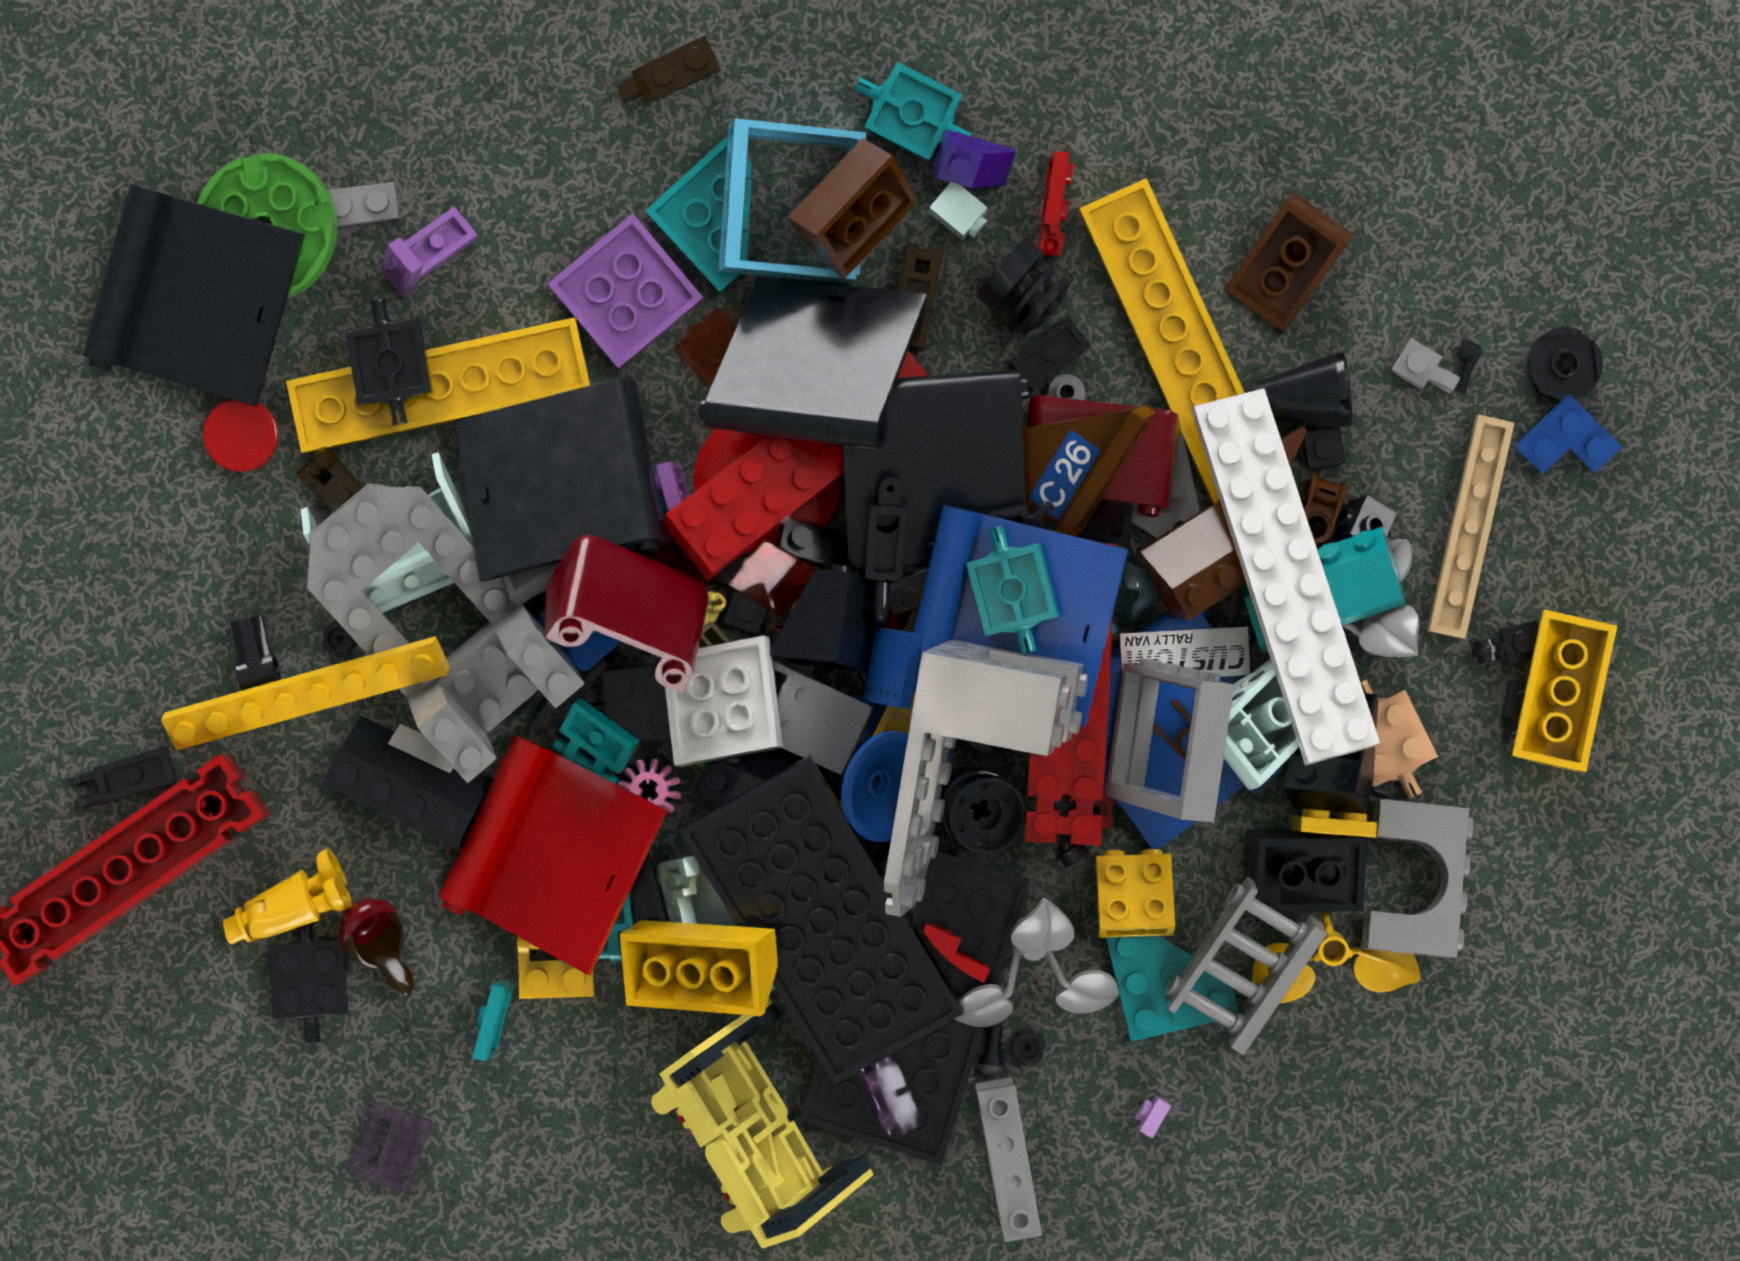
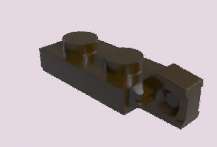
[617,36,721,103]

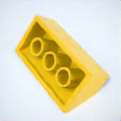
[1511,610,1617,772]
[620,920,778,1016]

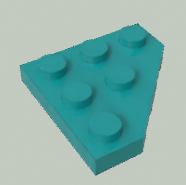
[645,137,752,294]
[1105,936,1239,1042]

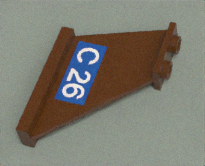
[1023,405,1156,536]

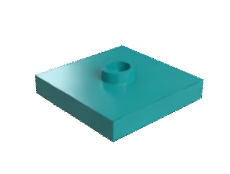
[472,980,514,1062]

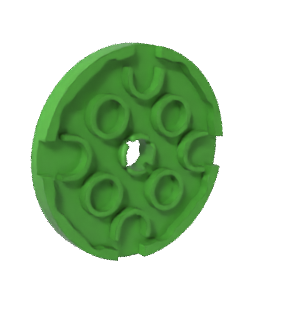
[197,153,338,299]

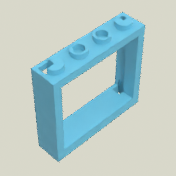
[718,118,866,284]

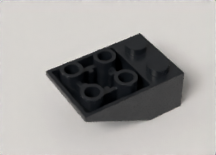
[1283,693,1378,814]

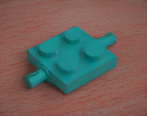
[854,62,972,163]
[966,525,1060,654]

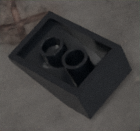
[1243,829,1367,913]

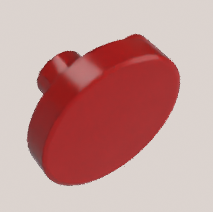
[203,399,279,472]

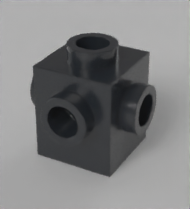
[1333,495,1397,543]

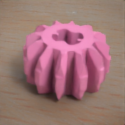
[618,759,681,812]

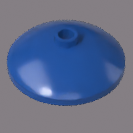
[841,731,909,842]

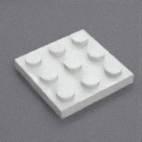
[665,635,783,767]

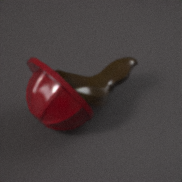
[338,898,413,997]

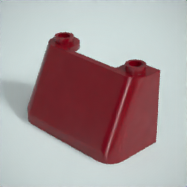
[1026,395,1181,517]
[545,535,709,694]

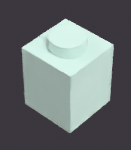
[929,182,988,241]

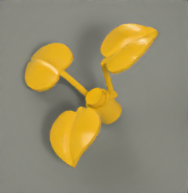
[1251,912,1421,1003]

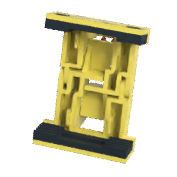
[651,997,874,1249]

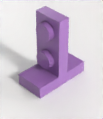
[381,207,477,299]

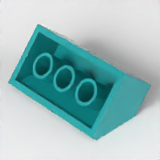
[1242,527,1406,653]

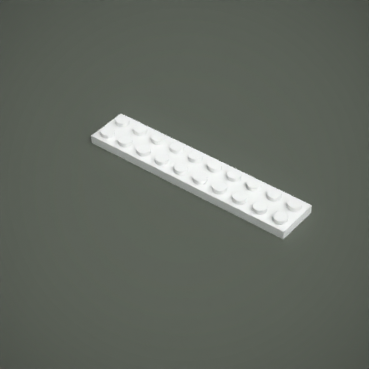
[1191,388,1380,766]

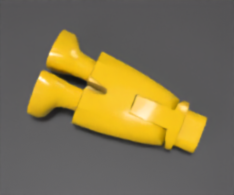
[223,848,352,945]

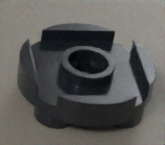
[1526,327,1603,402]

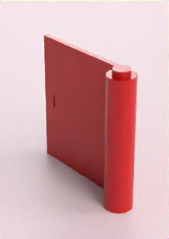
[438,734,668,975]

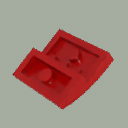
[922,920,990,983]

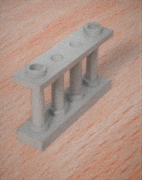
[1164,876,1327,1055]
[975,1076,1042,1242]

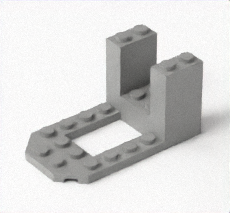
[306,484,585,783]
[884,639,1088,917]

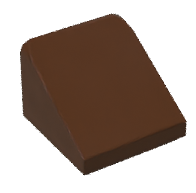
[1281,426,1307,466]

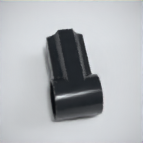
[230,615,281,691]

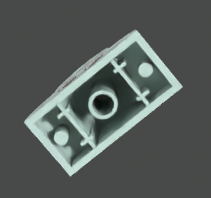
[1224,658,1299,790]

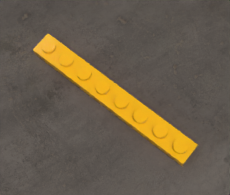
[161,636,450,751]

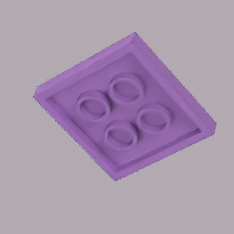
[548,213,704,370]

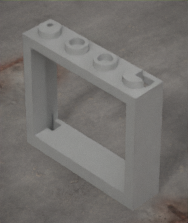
[1104,659,1234,823]

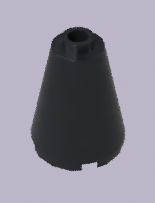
[1250,352,1353,427]

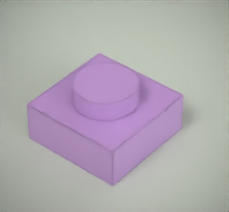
[1135,1095,1171,1138]

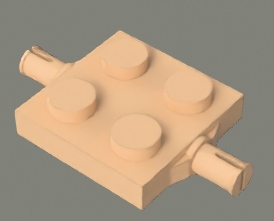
[1361,679,1438,799]

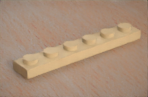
[1427,414,1514,639]

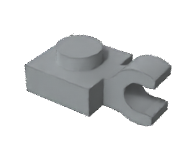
[1391,338,1460,394]

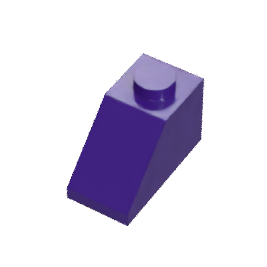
[934,129,1016,188]

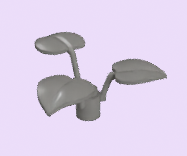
[1342,538,1419,657]
[954,898,1120,1027]

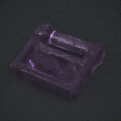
[346,1100,433,1194]

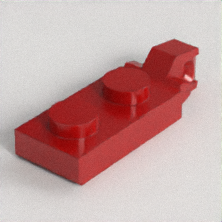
[1038,151,1074,257]

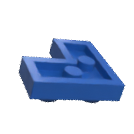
[1515,394,1622,474]

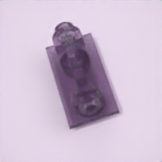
[862,1055,920,1136]

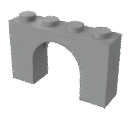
[1360,799,1473,958]

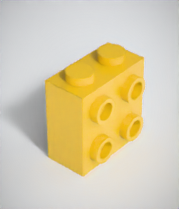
[1095,849,1175,938]

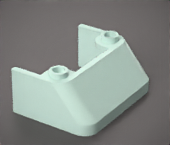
[301,452,474,613]

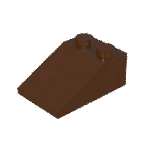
[1224,192,1354,332]

